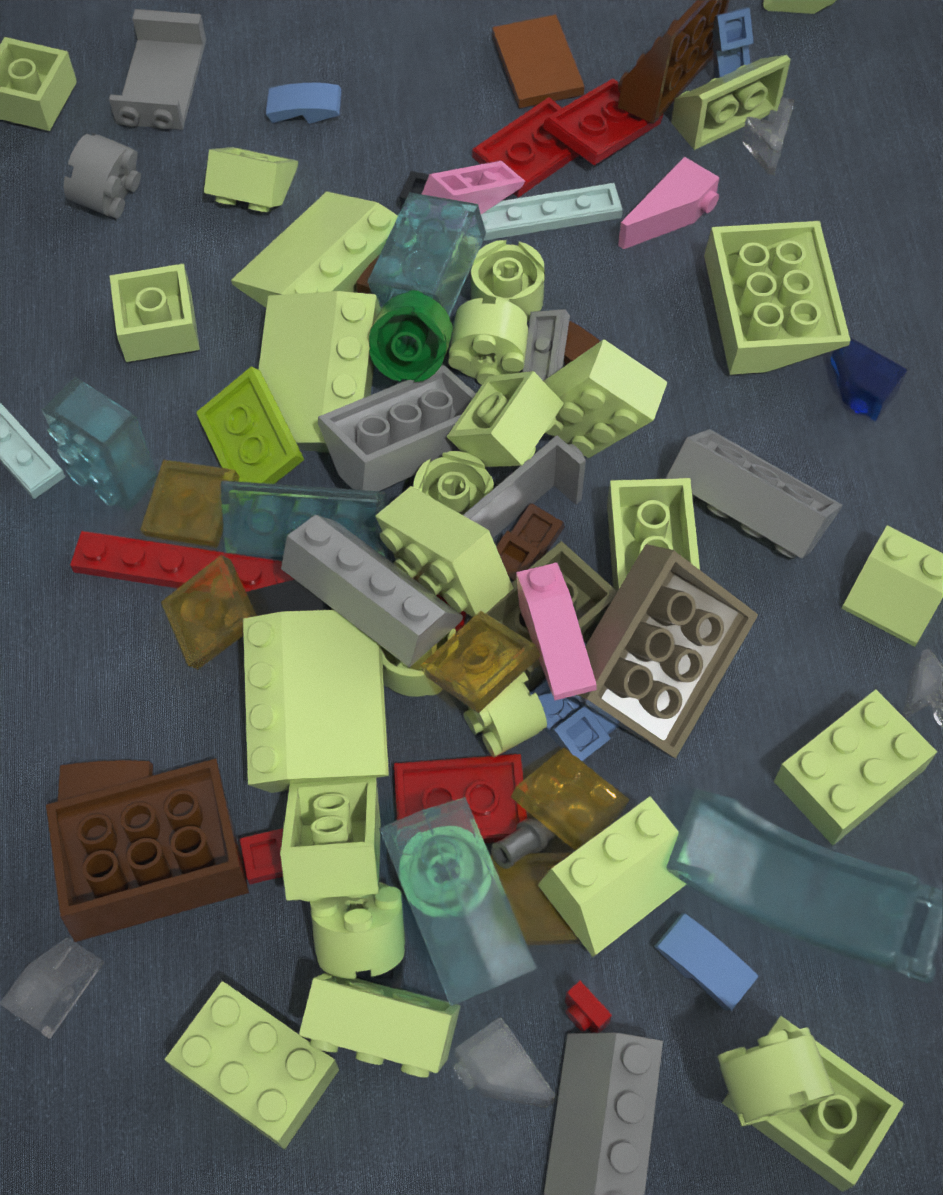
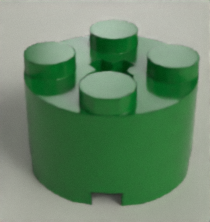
[369,290,453,382]

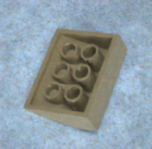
[573,544,758,759]

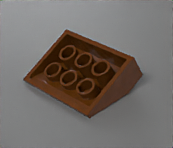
[617,0,730,124]
[46,759,249,942]

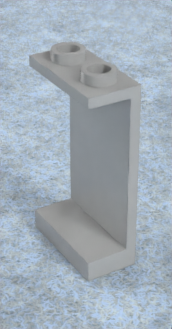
[109,9,206,130]
[463,435,586,541]

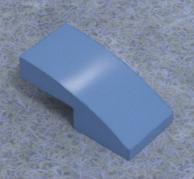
[713,7,754,78]
[266,83,342,124]
[530,680,611,764]
[654,913,759,1011]

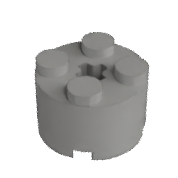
[64,133,141,219]

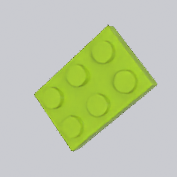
[196,366,304,505]

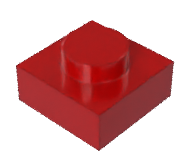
[240,828,283,885]
[565,981,612,1033]

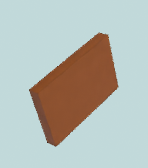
[492,14,585,108]

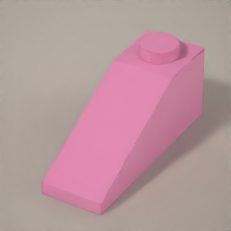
[618,157,720,249]
[415,161,525,232]
[516,563,597,701]

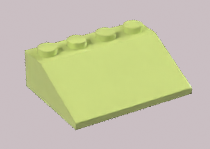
[231,192,407,307]
[704,221,851,375]
[258,291,381,453]
[243,610,389,793]

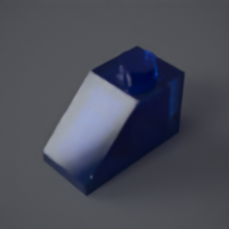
[831,337,908,421]

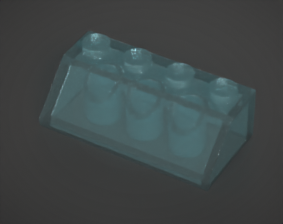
[220,481,390,558]
[379,797,537,1006]

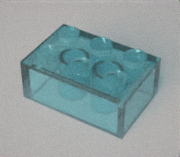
[368,192,486,316]
[42,377,159,512]

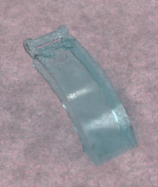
[666,789,943,983]

